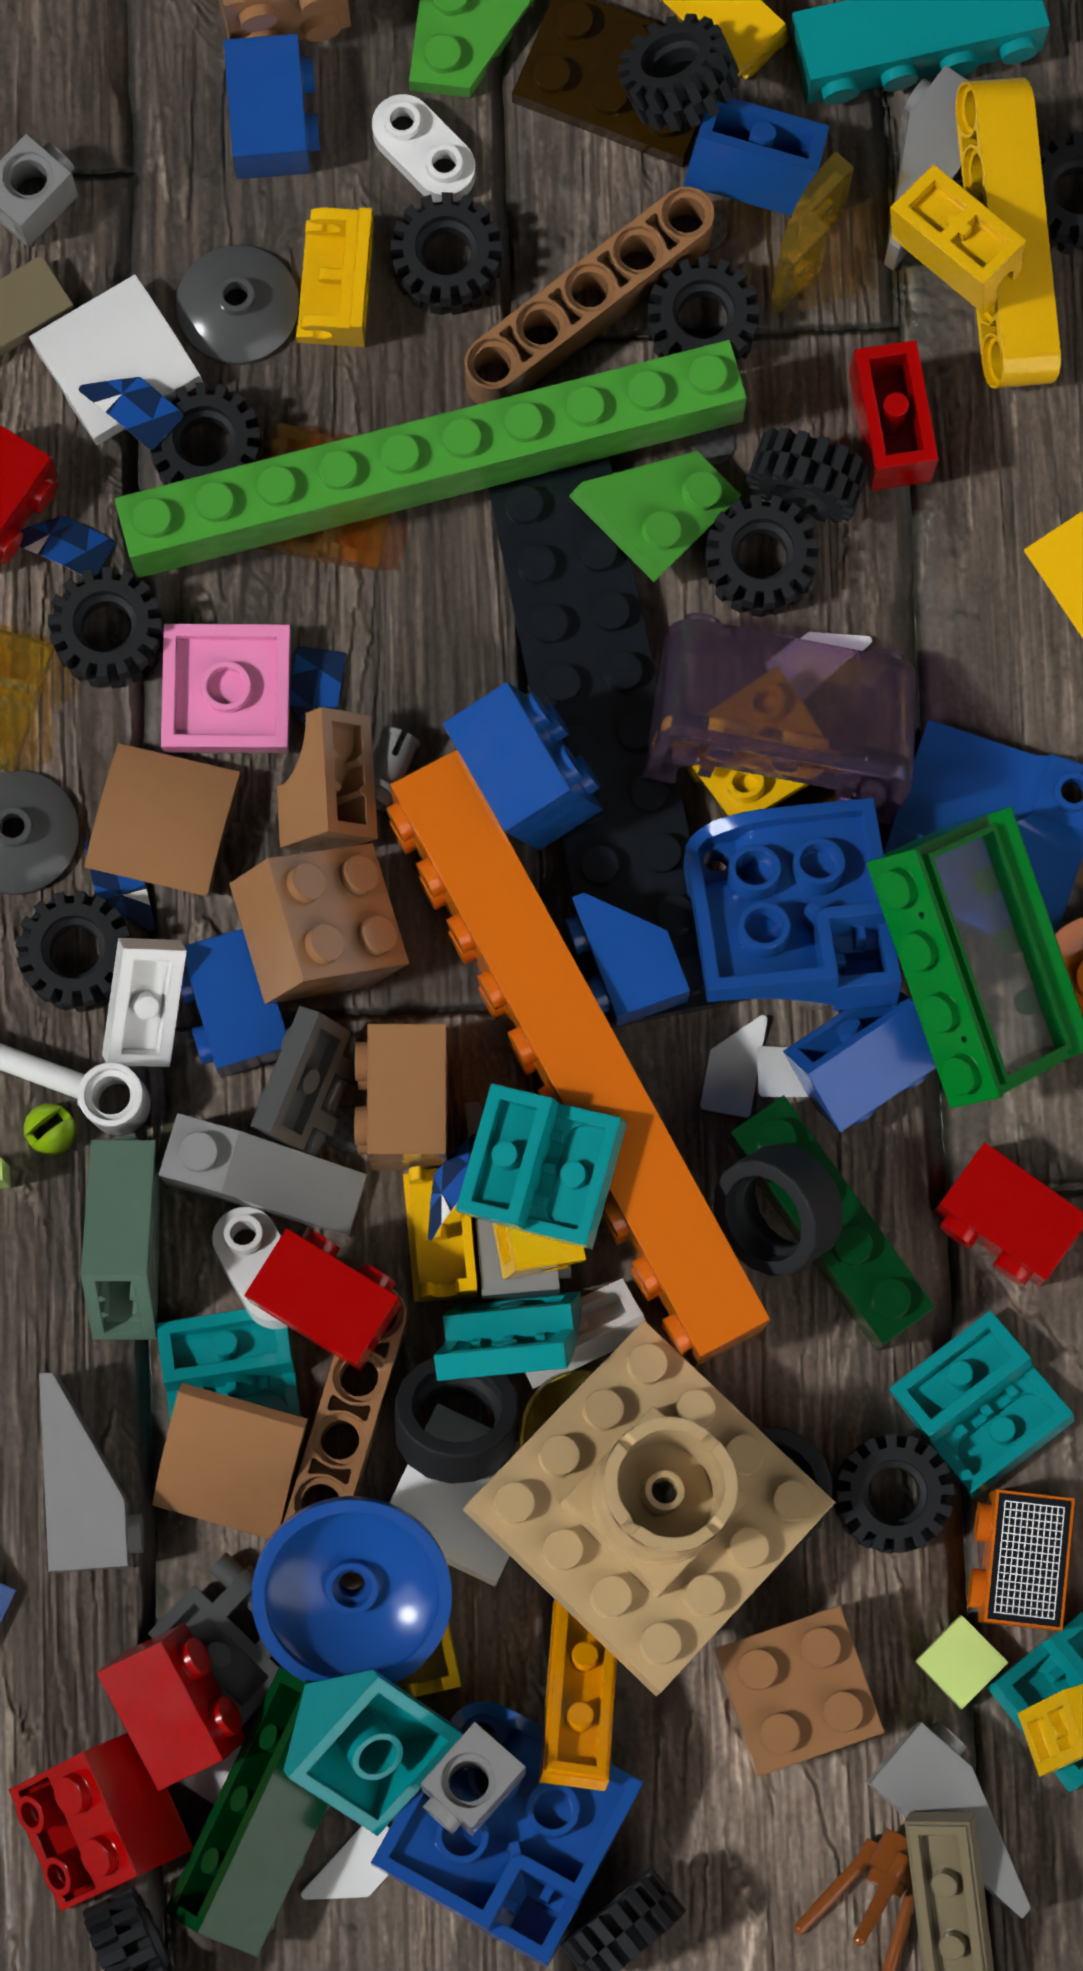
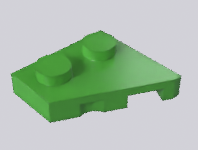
[409,0,538,98]
[569,451,741,582]

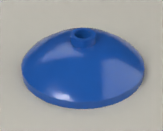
[251,1496,452,1684]

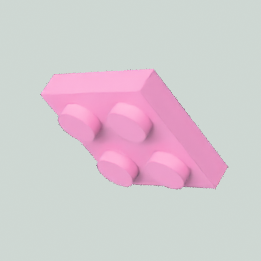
[161,624,291,753]

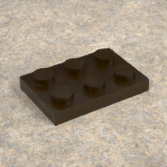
[512,0,704,167]

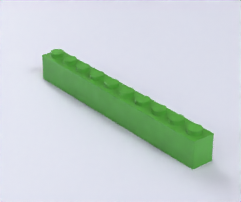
[114,340,747,578]

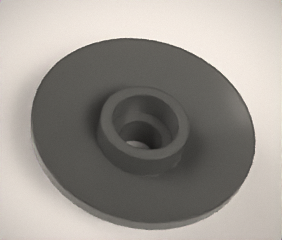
[176,245,299,365]
[0,770,80,895]

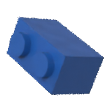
[224,34,320,179]
[683,98,829,219]
[181,929,287,1078]
[783,991,936,1132]

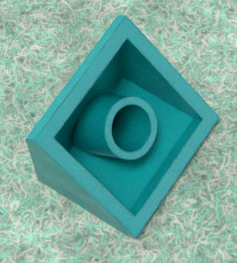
[283,1670,464,1836]

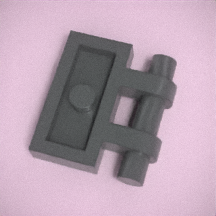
[250,1006,364,1157]
[148,1552,280,1725]

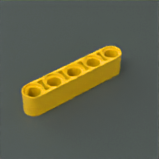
[955,77,1061,389]

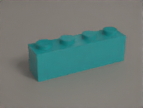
[789,0,1050,105]

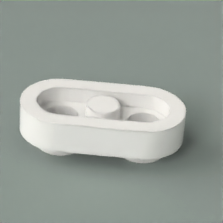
[372,94,476,202]
[212,1207,288,1329]

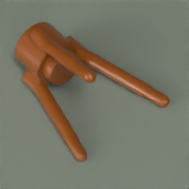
[794,1828,915,1971]

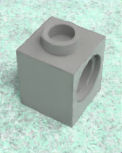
[0,134,79,248]
[421,1722,526,1836]

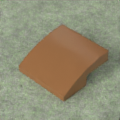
[84,743,242,897]
[152,1383,308,1539]

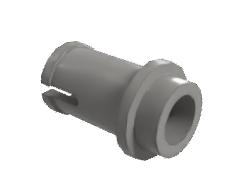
[373,726,420,812]

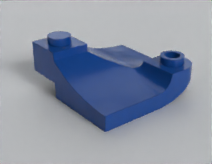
[883,719,1083,941]
[684,798,902,1011]
[371,1701,643,1968]

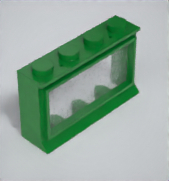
[866,806,1083,1109]

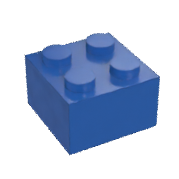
[442,682,603,850]

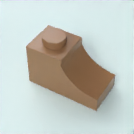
[277,707,378,852]

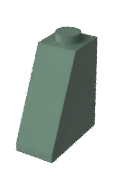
[81,1136,160,1340]

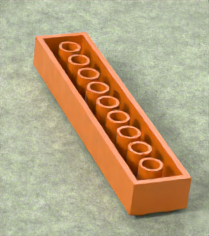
[386,750,770,1367]

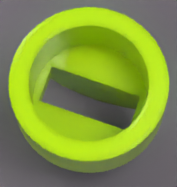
[23,1103,77,1156]

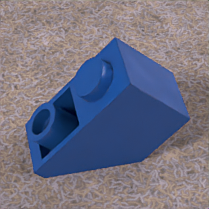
[564,893,690,1027]

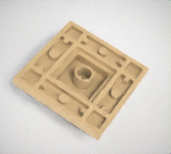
[462,1320,836,1696]

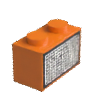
[967,1489,1075,1632]

